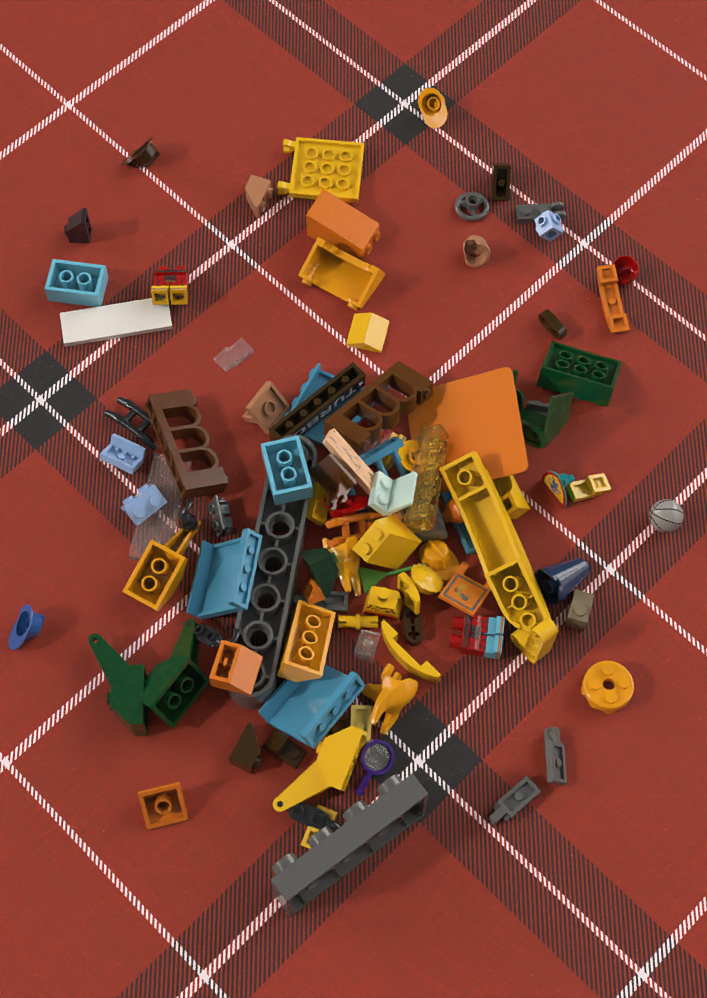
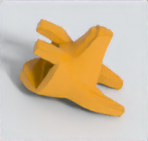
[316,535,361,597]
[362,664,418,735]

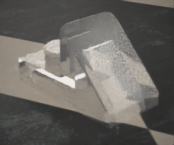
[354,629,380,664]

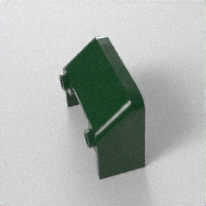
[512,369,573,449]

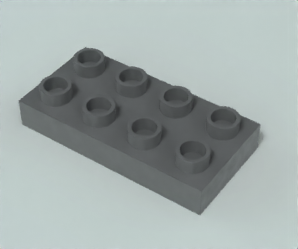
[271,774,428,917]

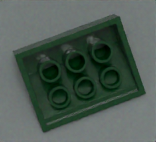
[536,341,622,407]

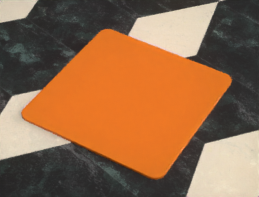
[406,367,528,494]

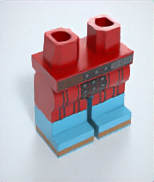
[449,613,505,660]

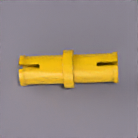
[338,614,378,630]

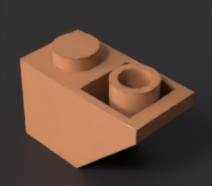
[245,174,273,218]

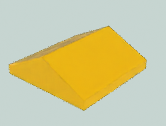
[346,313,389,353]

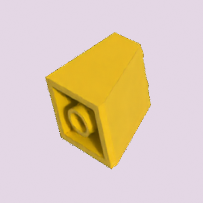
[352,515,422,570]

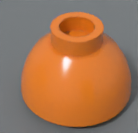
[441,498,464,524]

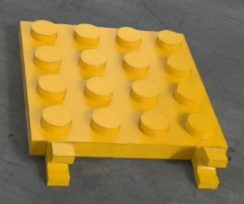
[277,137,364,203]

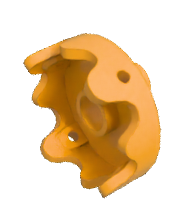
[581,661,634,714]

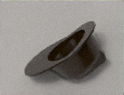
[121,137,160,167]

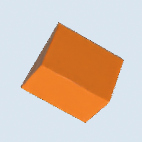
[138,782,188,830]

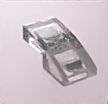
[213,337,255,372]

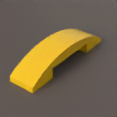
[381,620,441,683]

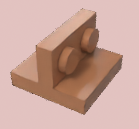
[242,381,291,434]

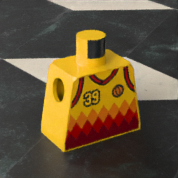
[363,586,403,622]

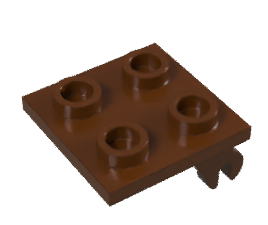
[309,453,357,511]

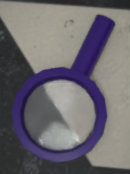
[355,739,394,796]

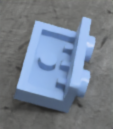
[100,433,146,474]
[120,483,168,526]

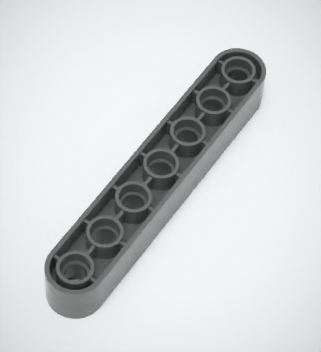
[229,435,318,710]

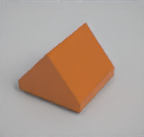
[303,578,326,605]

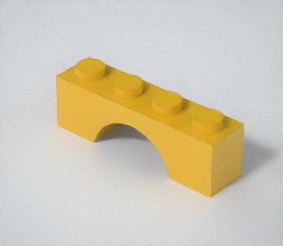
[492,475,530,519]

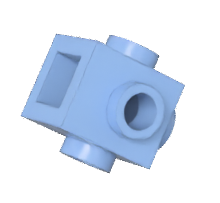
[534,210,563,242]

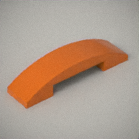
[597,264,630,334]

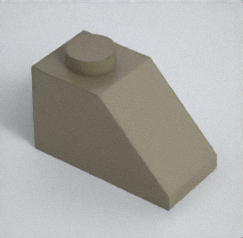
[565,589,594,631]

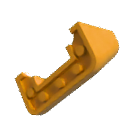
[298,237,385,311]

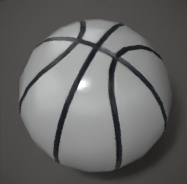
[649,499,684,533]

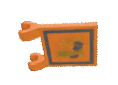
[438,561,492,617]

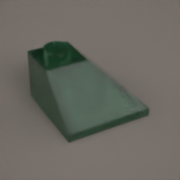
[300,548,339,598]

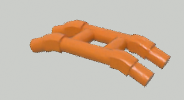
[325,511,384,548]

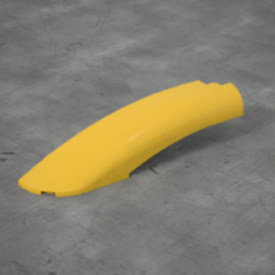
[439,451,552,633]

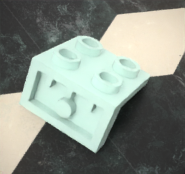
[368,471,418,516]

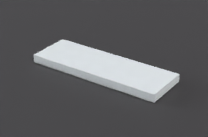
[60,296,173,347]

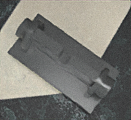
[209,495,234,538]

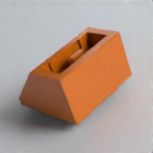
[209,640,263,696]

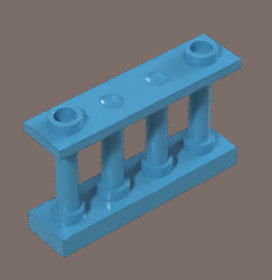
[348,437,419,514]

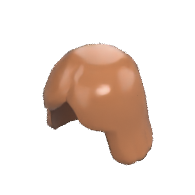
[463,235,491,268]

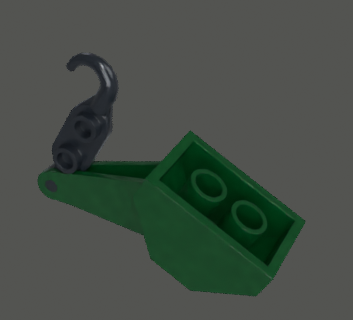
[143,619,240,729]

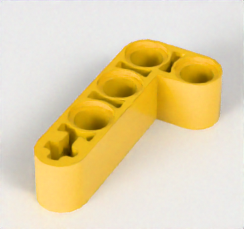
[510,618,558,664]

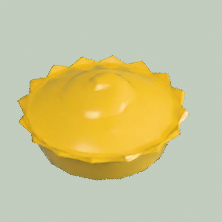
[410,563,444,595]

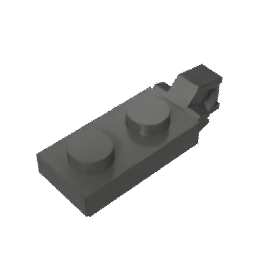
[293,591,348,613]
[544,727,567,786]
[488,776,541,826]

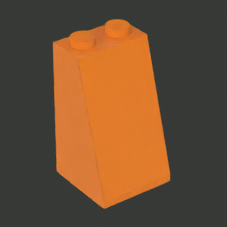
[306,189,381,260]

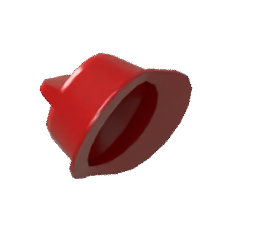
[323,495,369,518]

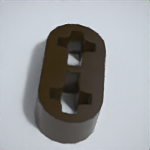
[538,309,567,340]
[403,608,423,646]

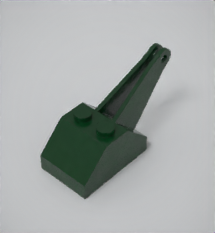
[88,633,149,737]

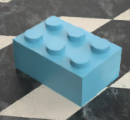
[45,259,109,307]
[261,435,313,505]

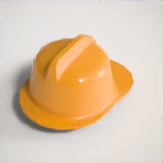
[418,87,448,128]
[419,540,459,580]

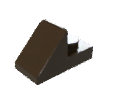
[262,730,307,770]

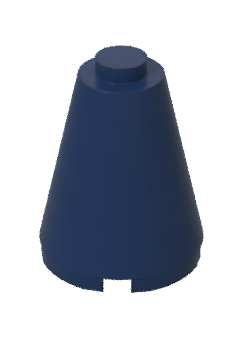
[535,558,590,604]

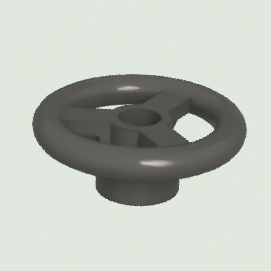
[455,192,489,221]

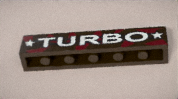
[269,362,366,441]

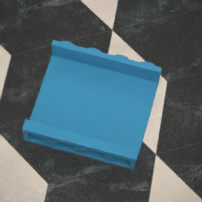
[258,665,366,749]

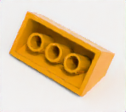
[276,599,336,682]

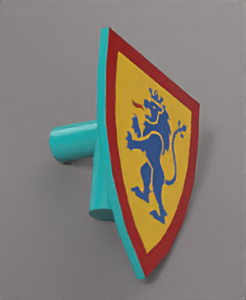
[542,471,575,509]

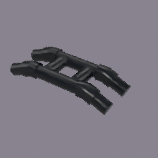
[104,397,159,451]

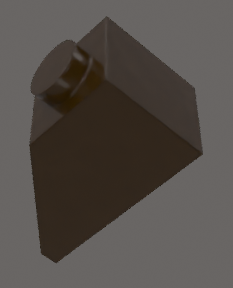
[491,162,511,201]
[229,722,263,774]

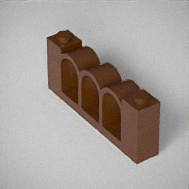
[324,361,433,456]
[145,389,228,500]

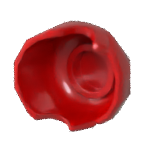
[612,255,639,285]

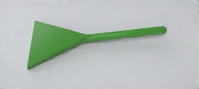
[358,563,426,593]

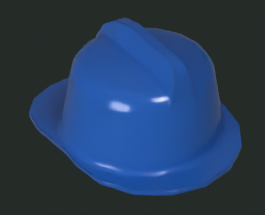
[8,604,45,650]

